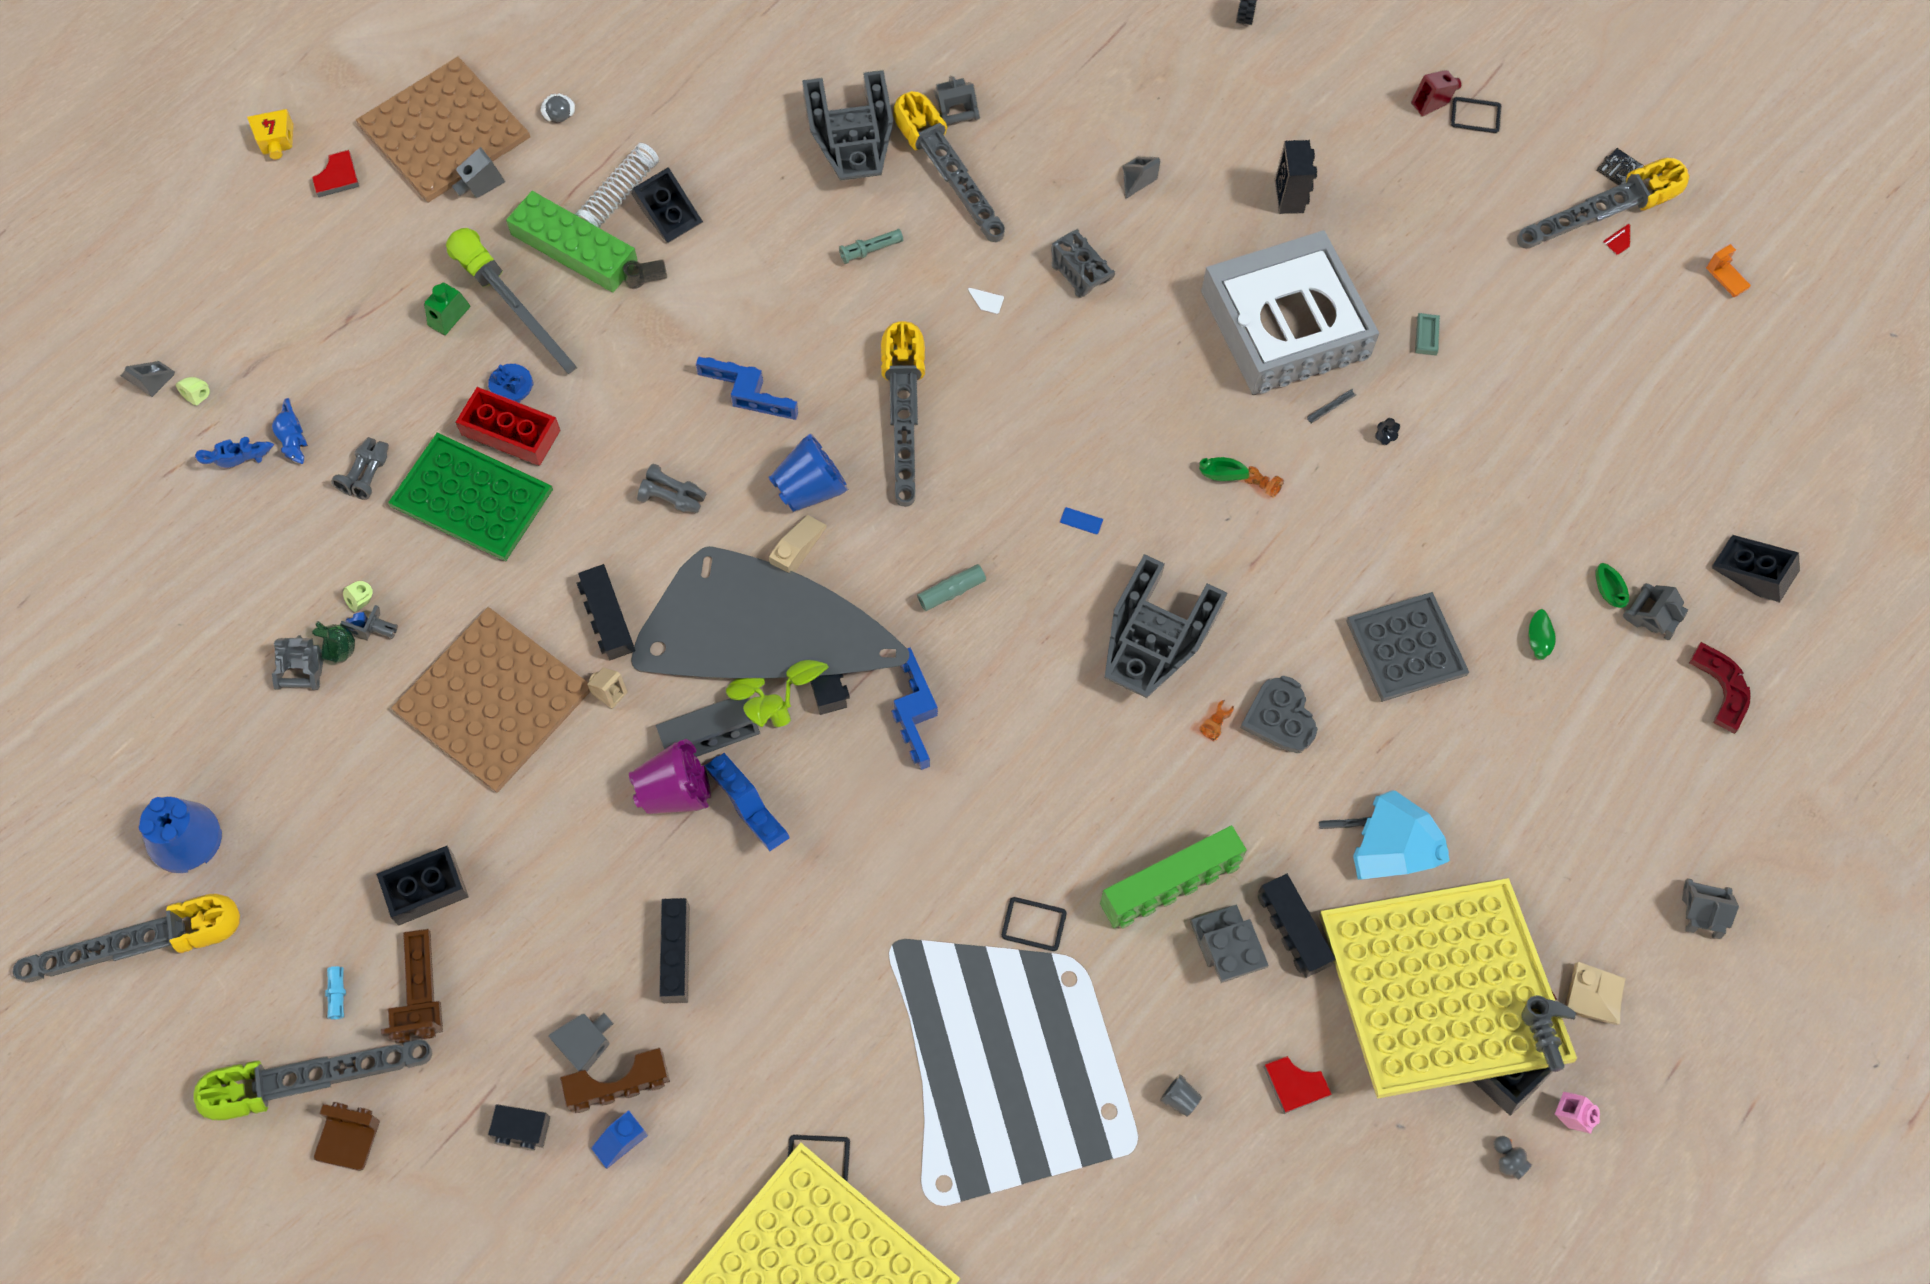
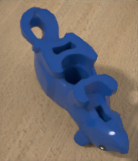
[272,398,308,464]
[195,437,274,468]

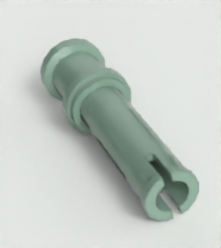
[839,228,903,264]

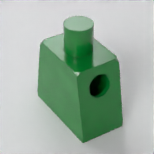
[424,282,471,336]

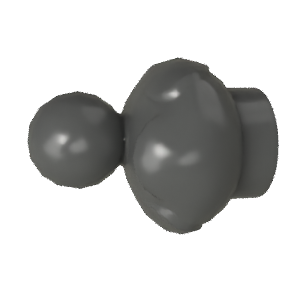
[1494,1136,1532,1180]

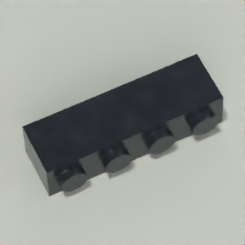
[576,564,636,661]
[1258,873,1336,978]
[659,898,690,1004]

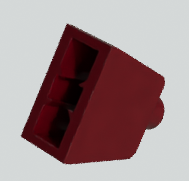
[1411,70,1462,117]

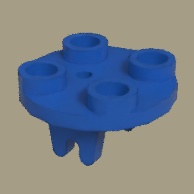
[488,364,534,403]

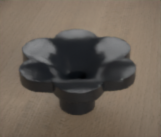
[1375,418,1400,445]

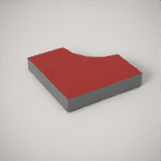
[312,150,360,198]
[1264,1056,1332,1114]

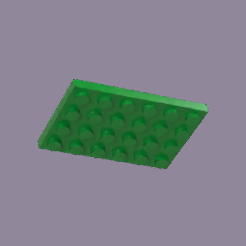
[388,432,553,561]

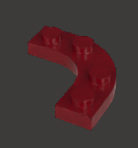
[1689,642,1751,734]

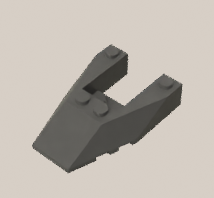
[802,70,893,181]
[1104,554,1228,698]

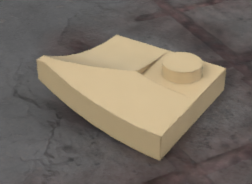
[1565,962,1626,1025]

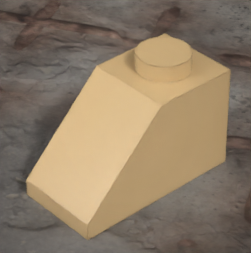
[587,667,627,709]

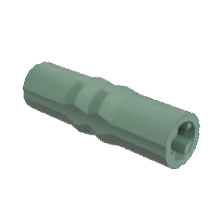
[917,564,986,611]

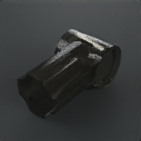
[623,259,667,289]

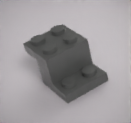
[1190,905,1269,983]

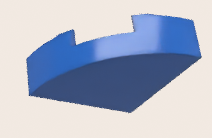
[346,612,368,630]

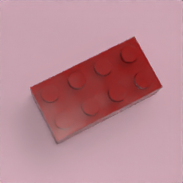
[456,387,561,466]

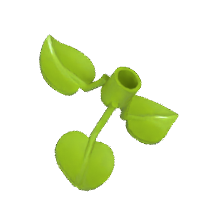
[726,660,829,727]

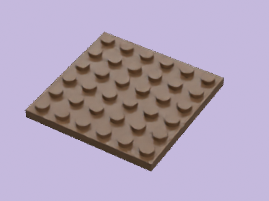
[356,56,530,203]
[391,607,590,793]

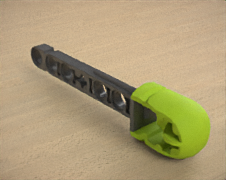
[446,228,577,374]
[193,1040,432,1120]

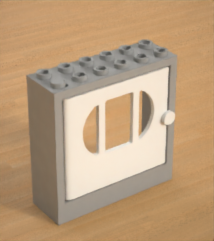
[1201,230,1379,395]

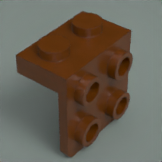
[381,1001,443,1043]
[314,1102,380,1171]

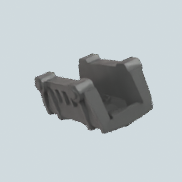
[1051,229,1115,298]

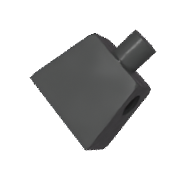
[452,147,505,198]
[548,1013,613,1072]

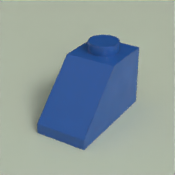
[591,1110,648,1169]

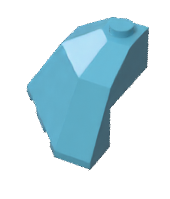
[1353,790,1450,880]

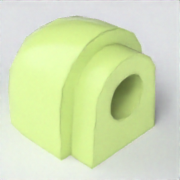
[176,377,210,406]
[343,581,373,612]

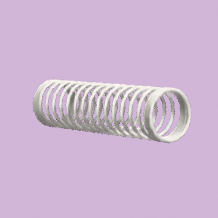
[575,143,659,228]

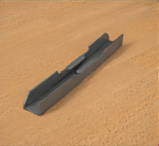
[1307,389,1356,424]
[1319,817,1371,829]

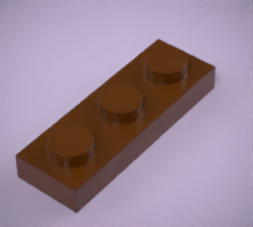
[403,929,435,1006]

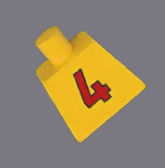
[247,109,293,159]

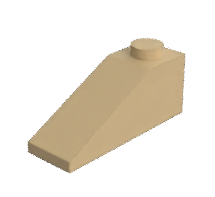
[769,515,827,573]

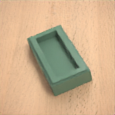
[1415,313,1440,356]

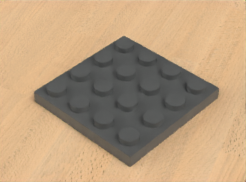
[1346,592,1469,702]

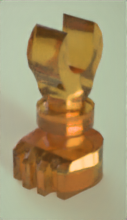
[1244,466,1284,498]
[1199,700,1234,741]

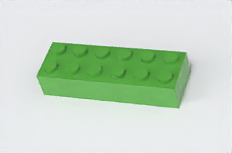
[506,191,638,293]
[1100,825,1247,929]

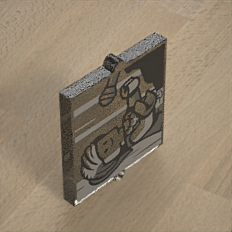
[1596,148,1644,185]

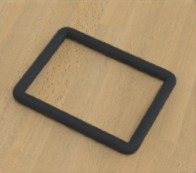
[1451,97,1501,133]
[1001,897,1067,951]
[788,1135,850,1181]

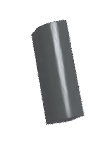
[656,698,760,757]

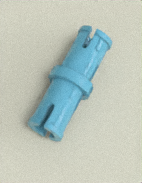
[325,966,346,1020]

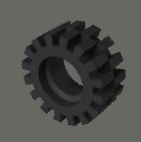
[1236,0,1257,25]

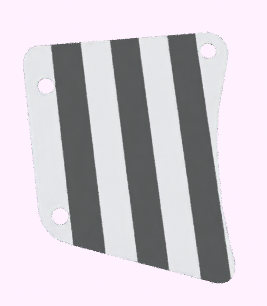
[889,939,1138,1206]

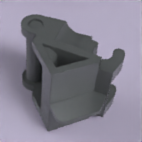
[934,76,980,127]
[1623,583,1688,640]
[272,635,324,690]
[1682,878,1739,939]

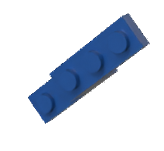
[696,357,798,420]
[891,647,938,770]
[704,753,790,851]

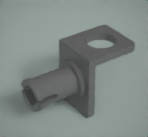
[340,605,398,641]

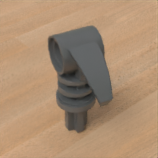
[1522,995,1576,1072]

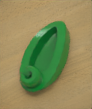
[1199,457,1250,481]
[1595,563,1629,608]
[1528,609,1556,660]

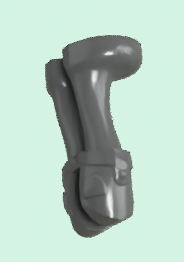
[331,437,389,500]
[637,464,707,513]

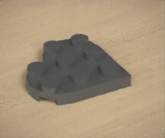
[1240,676,1318,753]

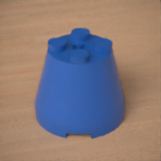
[769,434,849,512]
[139,797,222,873]

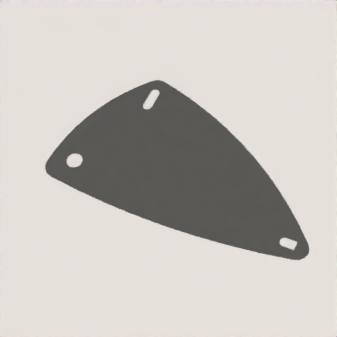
[632,546,910,678]

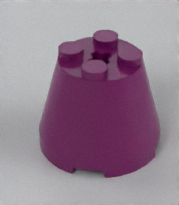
[629,739,711,814]

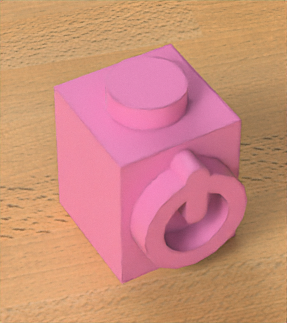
[1555,1092,1600,1134]

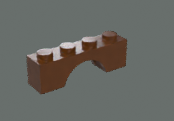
[560,1048,670,1113]

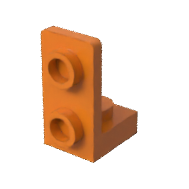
[1706,244,1751,297]

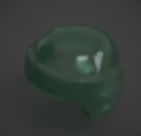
[312,621,355,663]

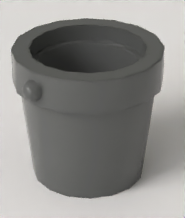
[1160,1074,1202,1117]

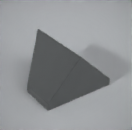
[1122,156,1161,199]
[120,361,175,397]

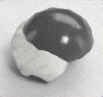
[541,93,575,122]

